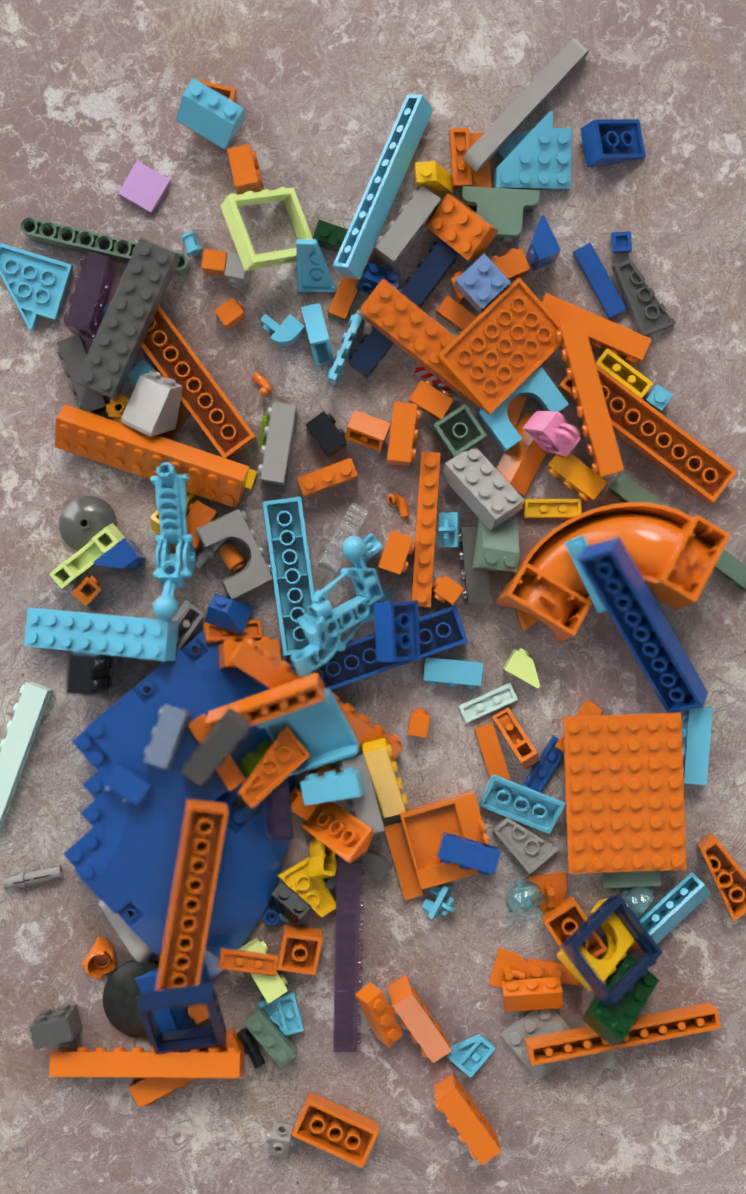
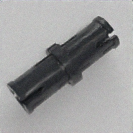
[237,1027,266,1069]

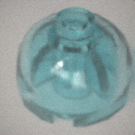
[506,879,546,913]
[621,886,658,920]

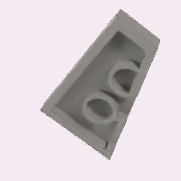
[492,817,559,874]

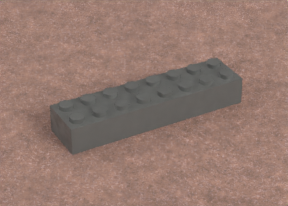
[75,237,180,402]

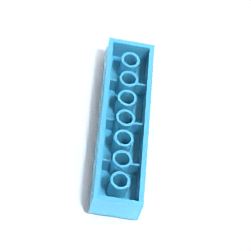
[263,497,315,656]
[24,608,179,661]

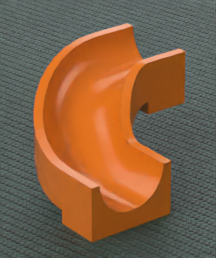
[495,502,730,642]

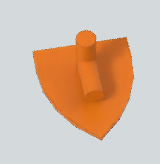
[528,872,567,913]
[489,947,526,988]

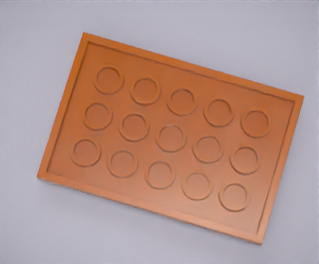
[436,277,561,415]

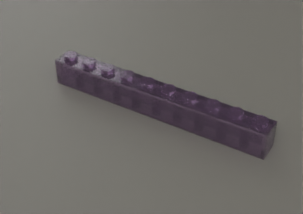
[333,857,365,1052]

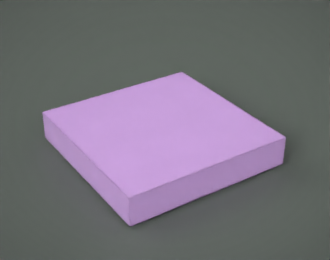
[118,161,171,214]

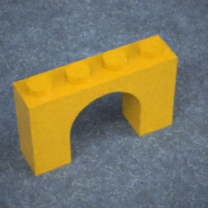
[556,898,636,991]

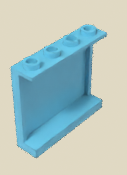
[256,688,359,777]

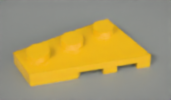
[277,856,338,917]

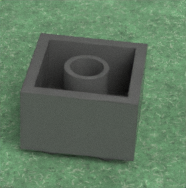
[29,1004,82,1050]

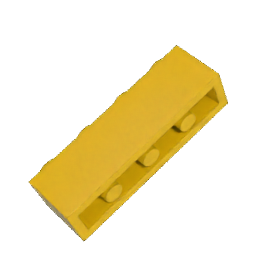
[363,738,408,818]

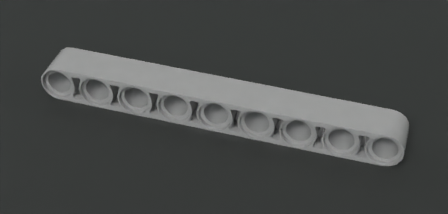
[462,38,589,173]

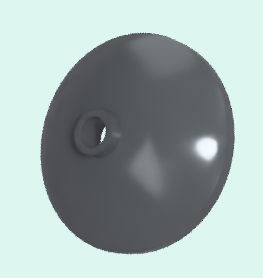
[59,496,117,551]

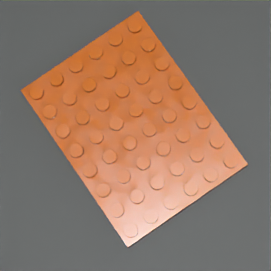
[563,712,687,874]

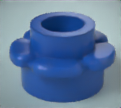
[263,907,281,926]

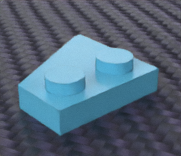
[445,1033,496,1078]

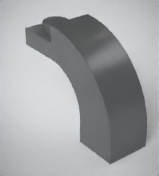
[325,849,392,890]

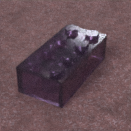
[64,250,117,340]

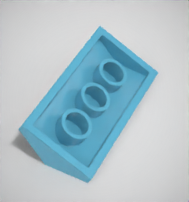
[478,774,565,834]

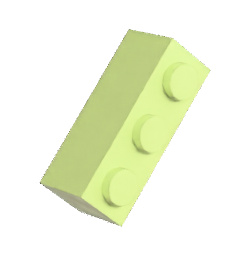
[238,937,288,1004]

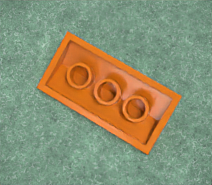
[496,411,546,496]
[301,801,374,863]

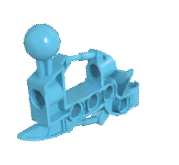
[291,536,396,676]

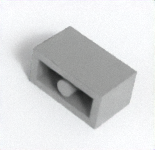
[224,252,251,290]

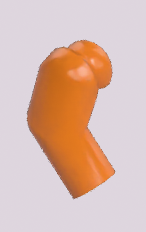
[251,372,272,397]
[387,493,410,517]

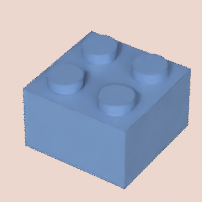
[454,253,511,314]

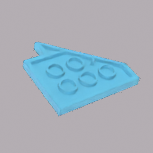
[495,111,572,190]
[0,243,73,331]

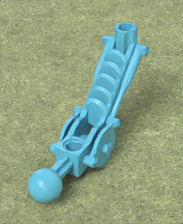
[150,462,196,620]

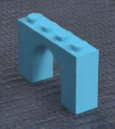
[477,367,569,452]

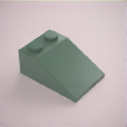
[472,516,519,574]

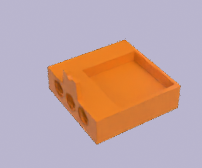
[400,790,489,890]

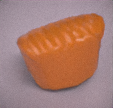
[81,937,116,980]

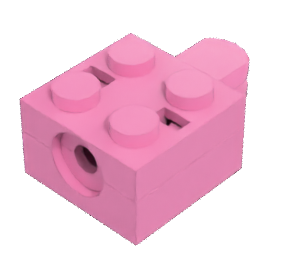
[523,411,581,457]

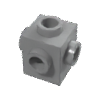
[266,1122,294,1158]

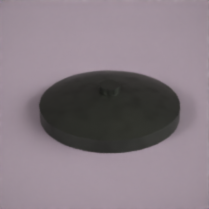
[103,959,159,1038]

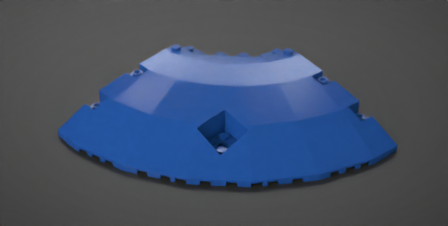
[63,630,296,985]

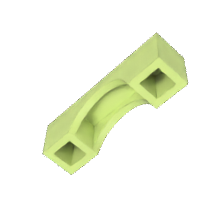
[49,523,125,589]

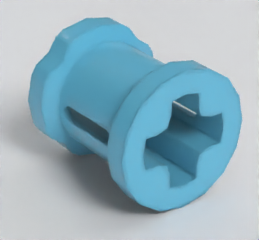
[180,231,203,257]

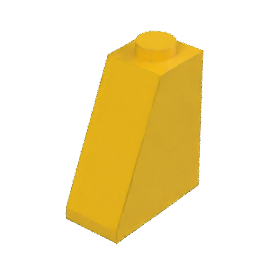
[414,161,453,196]

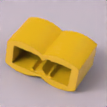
[308,838,337,879]

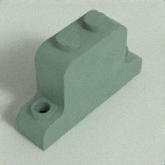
[461,186,540,243]

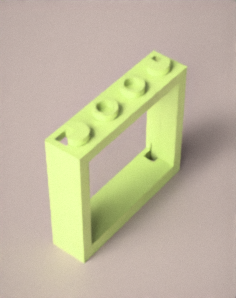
[220,187,313,271]

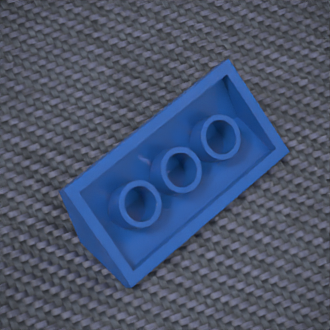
[135,968,196,1033]

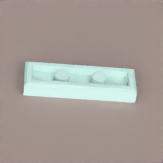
[458,682,518,723]

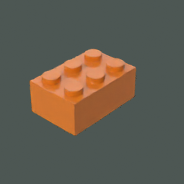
[425,193,499,263]
[387,401,421,467]
[540,895,608,958]

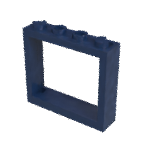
[560,895,663,1005]
[137,983,226,1054]

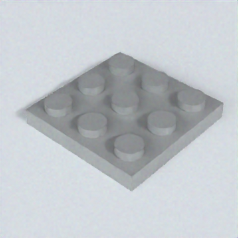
[501,1009,571,1080]

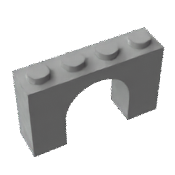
[195,509,273,599]

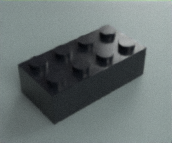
[66,652,113,696]

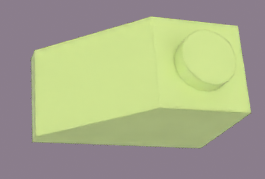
[503,648,540,689]

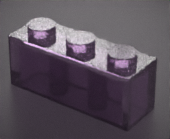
[263,779,294,842]

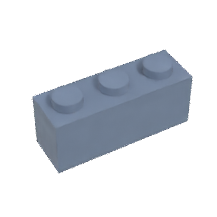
[144,704,191,770]

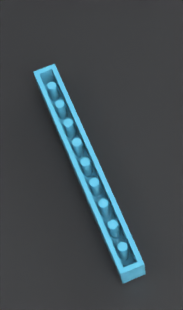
[333,94,433,280]

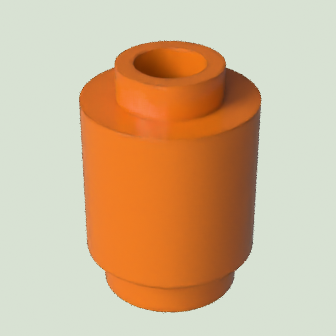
[218,543,245,572]

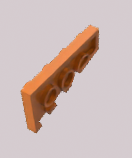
[238,725,310,809]

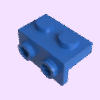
[356,261,401,295]

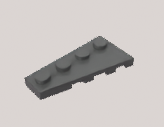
[611,259,676,336]

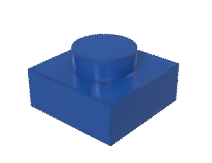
[610,231,632,254]

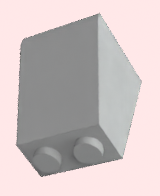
[121,371,183,437]

